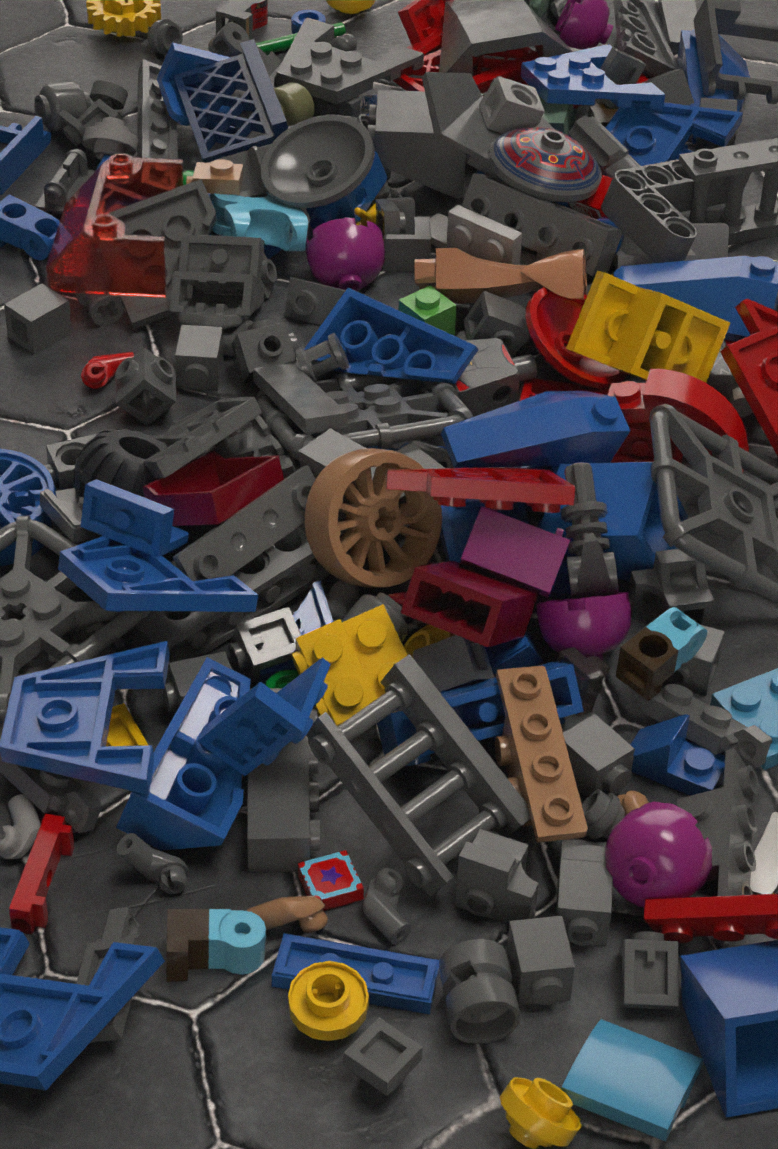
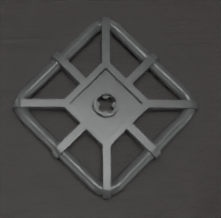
[256,373,473,461]
[649,404,778,604]
[0,515,151,723]

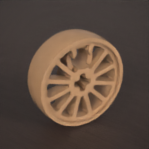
[305,448,442,588]

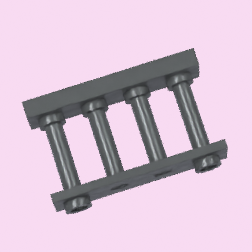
[679,138,778,245]
[162,465,316,581]
[306,654,531,897]

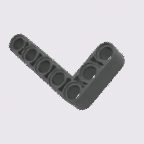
[601,159,752,263]

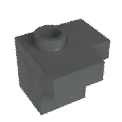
[628,549,714,627]
[455,829,539,924]

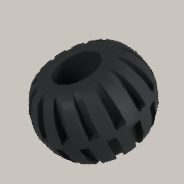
[73,428,169,500]

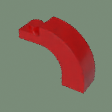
[607,369,749,472]

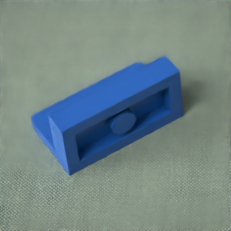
[80,479,189,558]

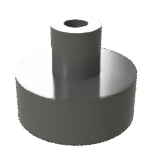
[89,80,128,110]

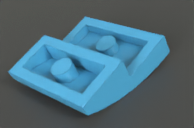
[561,1019,703,1142]

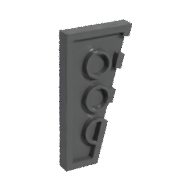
[613,0,680,78]

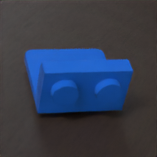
[157,42,240,134]

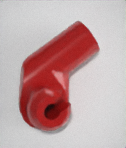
[81,352,134,389]

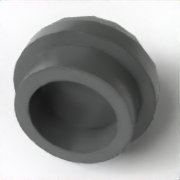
[147,19,183,55]
[582,789,625,840]

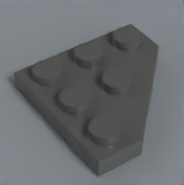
[89,179,217,330]

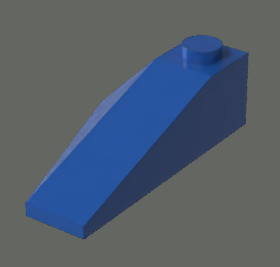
[441,391,630,468]

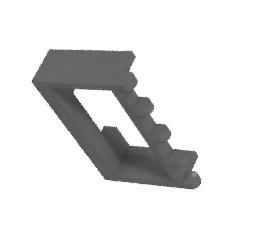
[693,0,778,104]

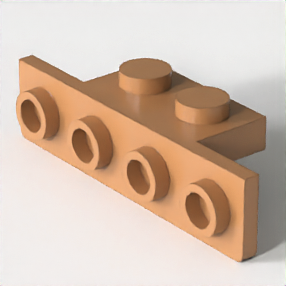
[495,666,588,843]

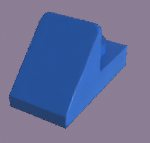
[630,714,725,796]

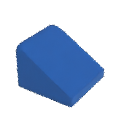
[485,629,544,674]

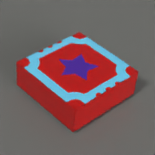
[298,850,364,911]

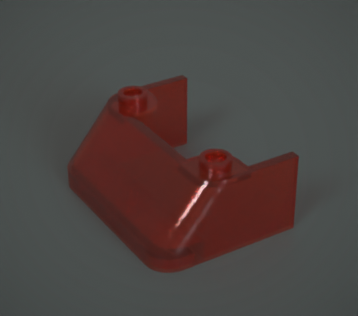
[46,154,183,298]

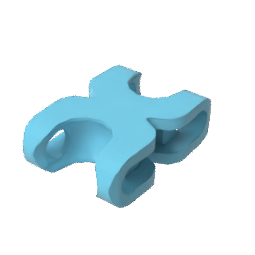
[210,192,308,251]

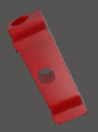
[9,813,74,934]

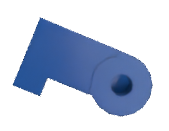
[0,194,67,261]

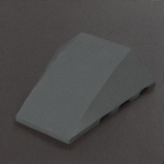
[439,0,573,76]

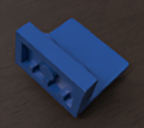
[197,657,331,776]

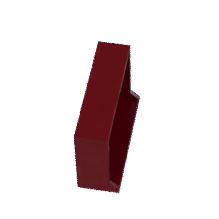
[143,451,284,526]

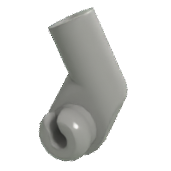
[0,794,41,860]

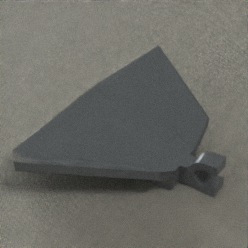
[422,72,555,179]

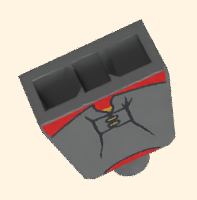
[449,338,537,417]

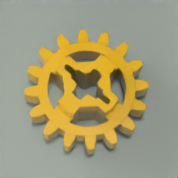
[86,0,162,37]

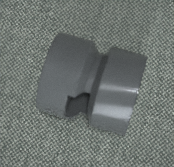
[439,939,520,1044]

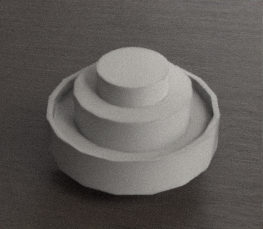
[82,117,139,160]

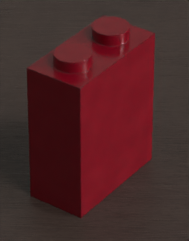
[400,561,538,647]

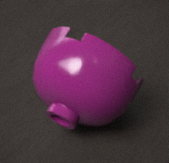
[555,0,613,50]
[306,218,385,291]
[536,592,631,665]
[604,802,712,908]

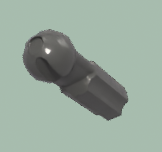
[568,115,641,178]

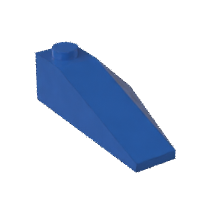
[677,29,750,144]
[616,256,778,342]
[304,288,478,384]
[116,657,251,851]

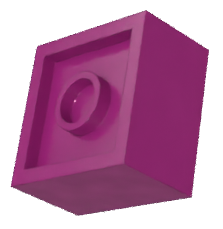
[460,506,570,602]

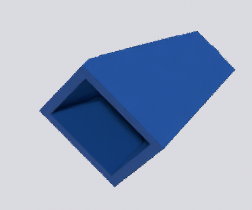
[537,462,688,582]
[680,940,778,1117]

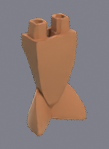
[414,248,587,304]

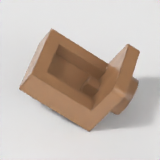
[186,159,243,195]

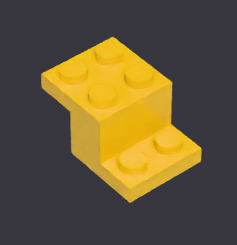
[566,270,730,383]

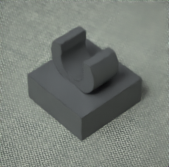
[343,1017,423,1096]

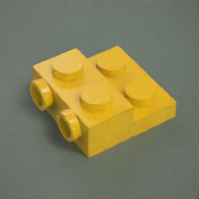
[291,604,407,726]

